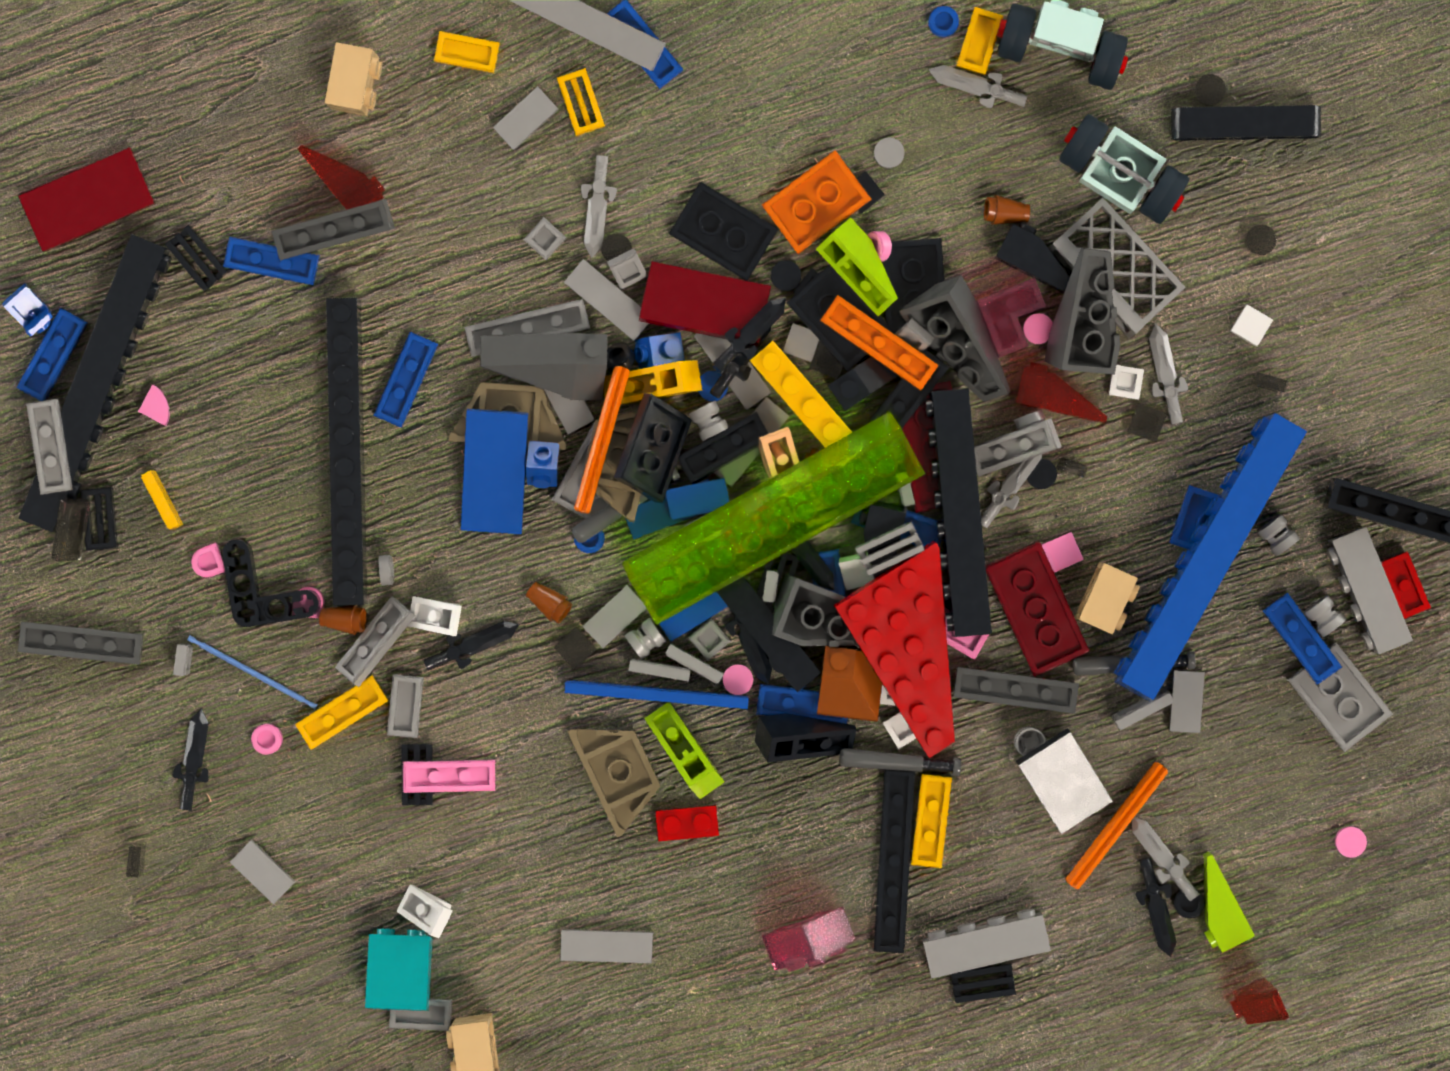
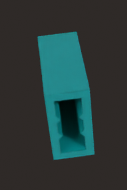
[365,929,433,1011]

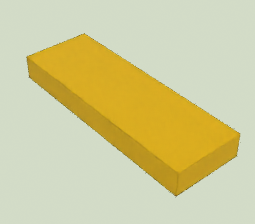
[295,675,389,750]
[911,773,952,868]

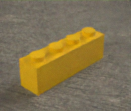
[750,341,853,454]

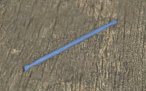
[187,635,318,710]

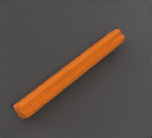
[574,366,630,514]
[1066,762,1168,889]

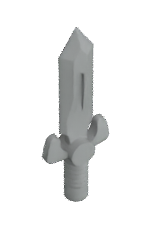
[928,65,1028,109]
[581,155,617,258]
[1149,323,1188,425]
[981,455,1042,528]
[1132,817,1199,901]

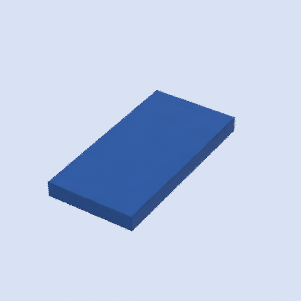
[461,409,529,534]

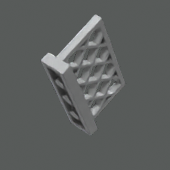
[1048,198,1186,339]

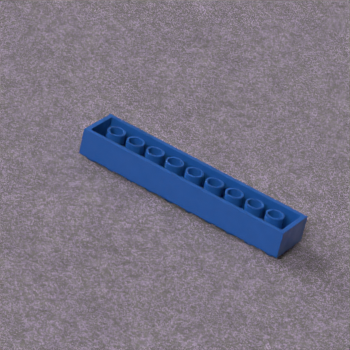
[1113,413,1307,700]

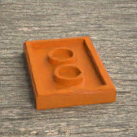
[762,150,872,254]

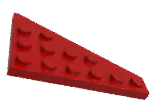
[833,541,955,758]

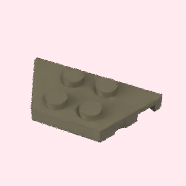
[448,382,567,450]
[581,412,641,523]
[567,729,661,838]

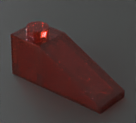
[297,145,386,210]
[1014,362,1107,423]
[1230,978,1290,1024]

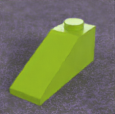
[816,217,898,316]
[644,702,725,799]
[1203,852,1255,953]

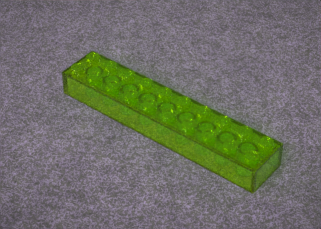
[621,412,925,625]

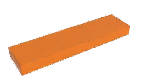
[820,295,939,391]

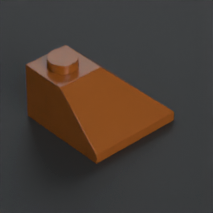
[817,646,882,722]

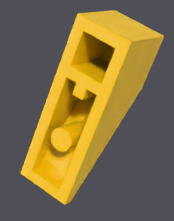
[604,360,702,405]

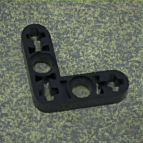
[223,539,321,627]

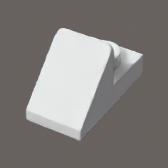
[408,596,462,636]
[397,884,452,938]

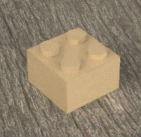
[325,42,382,117]
[1074,562,1140,635]
[446,1013,499,1071]

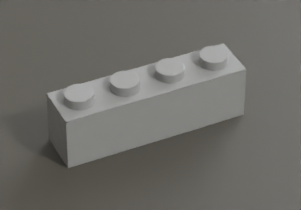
[1326,527,1413,655]
[922,909,1051,979]

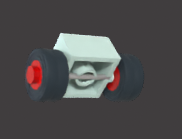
[996,0,1128,90]
[1059,114,1190,224]

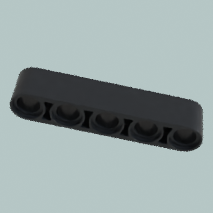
[1171,105,1321,141]

